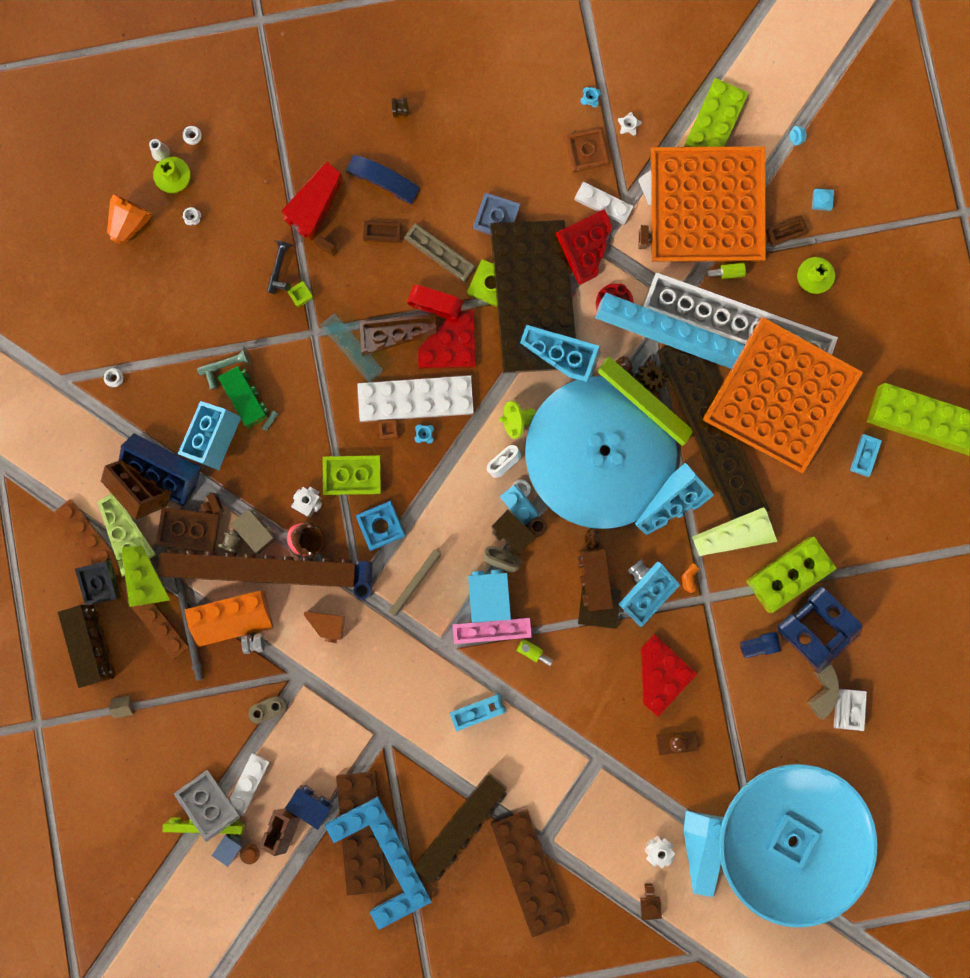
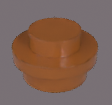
[240,844,260,864]

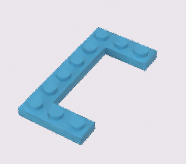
[325,797,432,929]

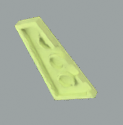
[692,507,777,556]

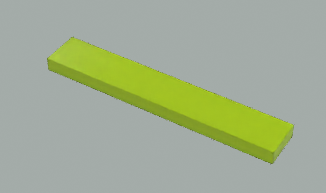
[597,356,692,446]

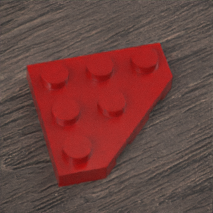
[555,209,612,285]
[418,310,475,369]
[640,634,697,717]

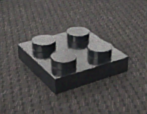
[75,560,121,605]

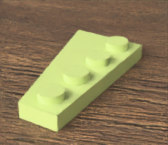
[97,494,156,577]

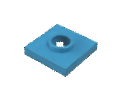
[355,501,406,551]

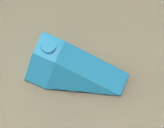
[520,325,601,382]
[635,463,714,535]
[683,810,724,897]

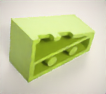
[121,545,170,607]

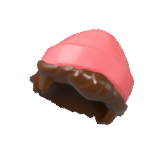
[287,522,324,557]

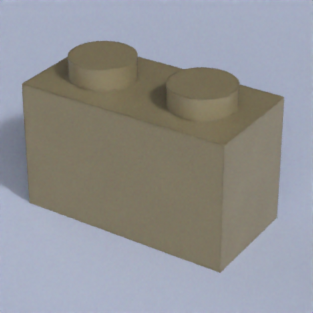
[231,509,276,554]

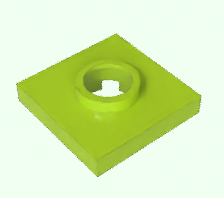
[467,259,497,307]

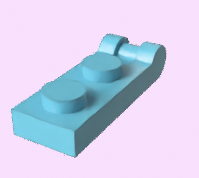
[449,693,507,731]

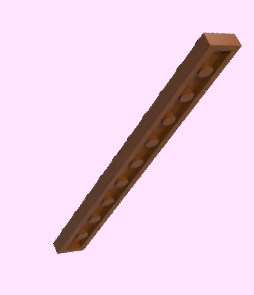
[55,499,189,659]

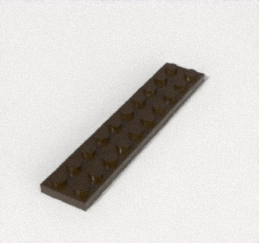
[656,346,770,520]

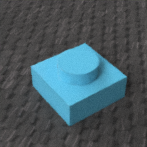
[812,189,834,211]

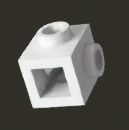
[291,486,322,518]
[645,835,675,868]

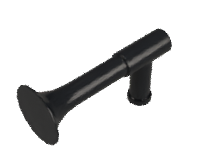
[266,240,294,294]

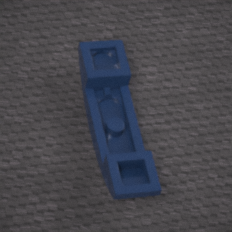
[345,155,420,205]

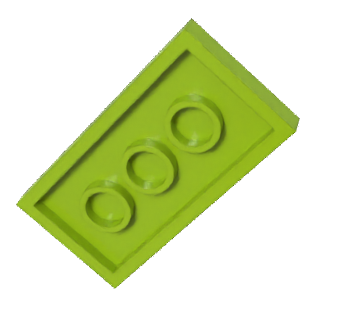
[684,78,749,147]

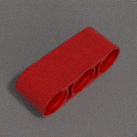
[407,285,464,320]

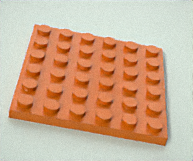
[651,146,766,262]
[702,317,863,474]

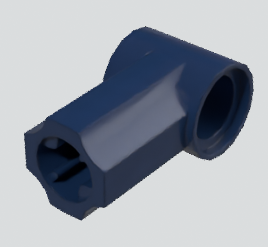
[353,561,373,600]
[740,632,782,658]

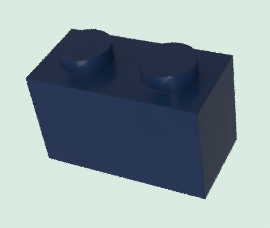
[285,785,333,830]

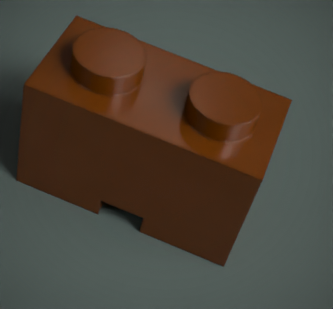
[259,808,300,856]

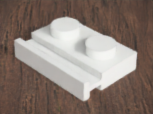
[834,689,867,731]

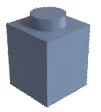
[212,834,245,867]

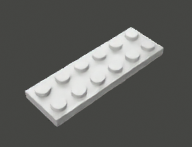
[357,376,474,422]

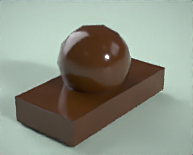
[656,730,698,755]

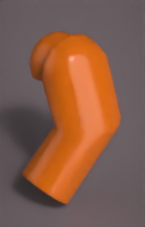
[681,563,699,593]

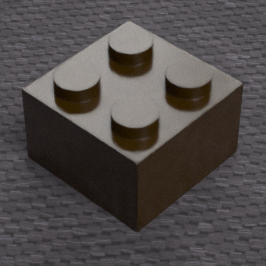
[491,509,536,555]

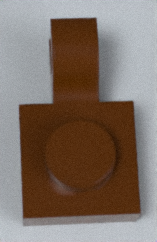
[640,883,662,920]

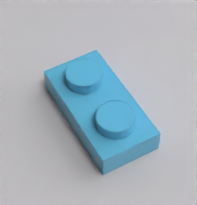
[850,434,882,477]
[500,484,539,525]

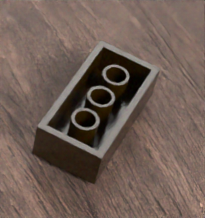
[58,605,114,688]

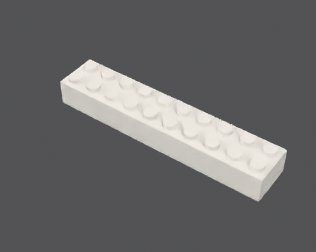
[643,273,838,355]

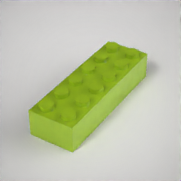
[867,383,970,456]

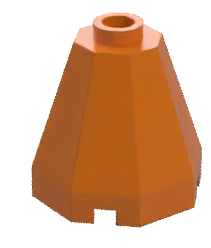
[107,194,152,244]

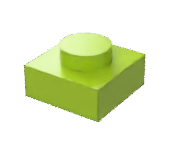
[287,281,314,308]

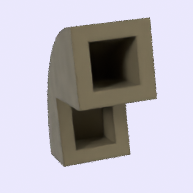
[807,664,839,720]

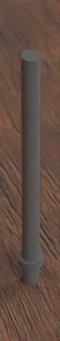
[174,578,204,681]

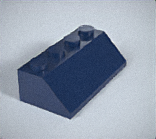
[119,433,201,507]

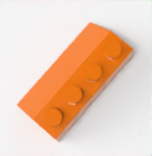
[184,590,273,647]

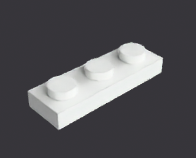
[574,182,633,225]
[229,753,270,816]

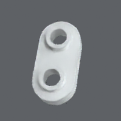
[487,445,521,478]

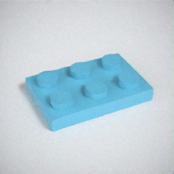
[618,561,680,627]

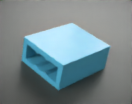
[468,570,511,623]

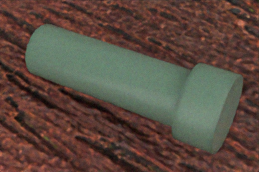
[262,411,279,431]

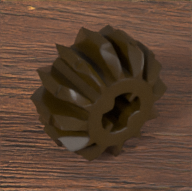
[635,361,668,393]

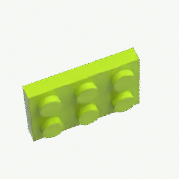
[323,455,381,495]

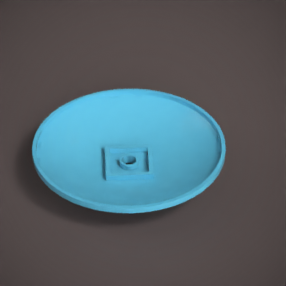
[525,376,677,529]
[719,764,877,927]

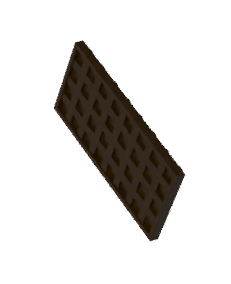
[490,220,576,374]

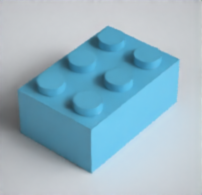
[178,401,241,470]

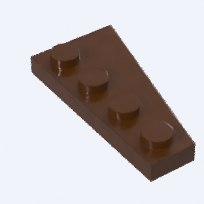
[360,314,437,357]

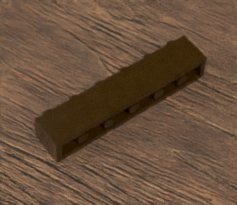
[413,772,507,884]

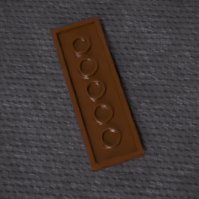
[336,771,387,896]
[491,809,569,938]

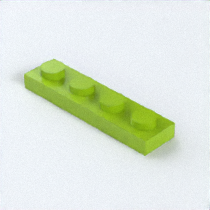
[162,817,246,834]

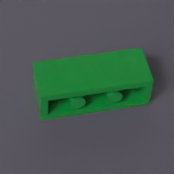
[218,366,269,429]

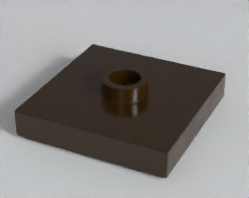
[578,587,621,629]

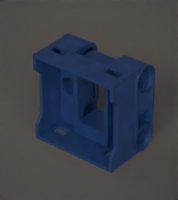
[777,587,863,673]

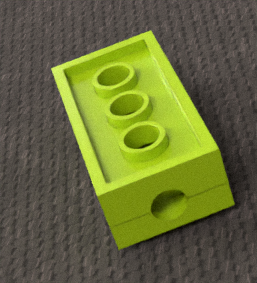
[746,537,837,613]

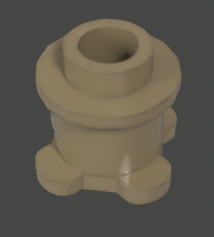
[218,530,243,553]

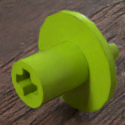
[153,157,191,193]
[797,257,835,294]
[499,401,536,439]

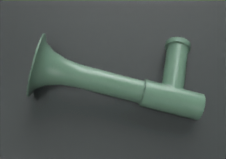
[197,346,251,390]

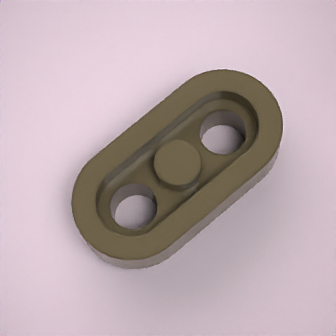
[483,546,521,572]
[248,696,287,724]

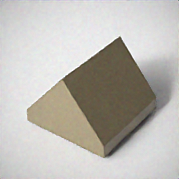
[109,695,134,718]

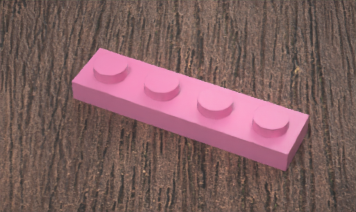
[453,618,532,644]

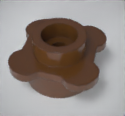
[584,530,600,549]

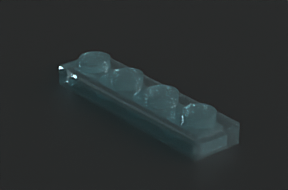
[320,313,383,383]

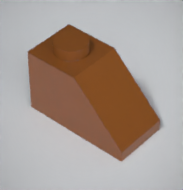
[304,611,345,643]

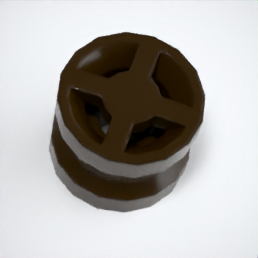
[392,97,408,117]

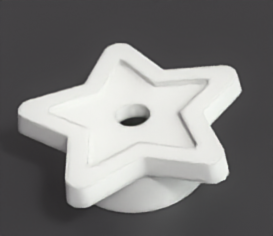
[618,112,642,136]

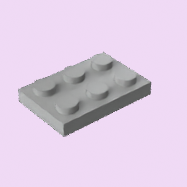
[174,770,240,842]

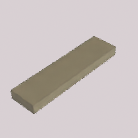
[404,223,475,283]
[389,549,440,616]

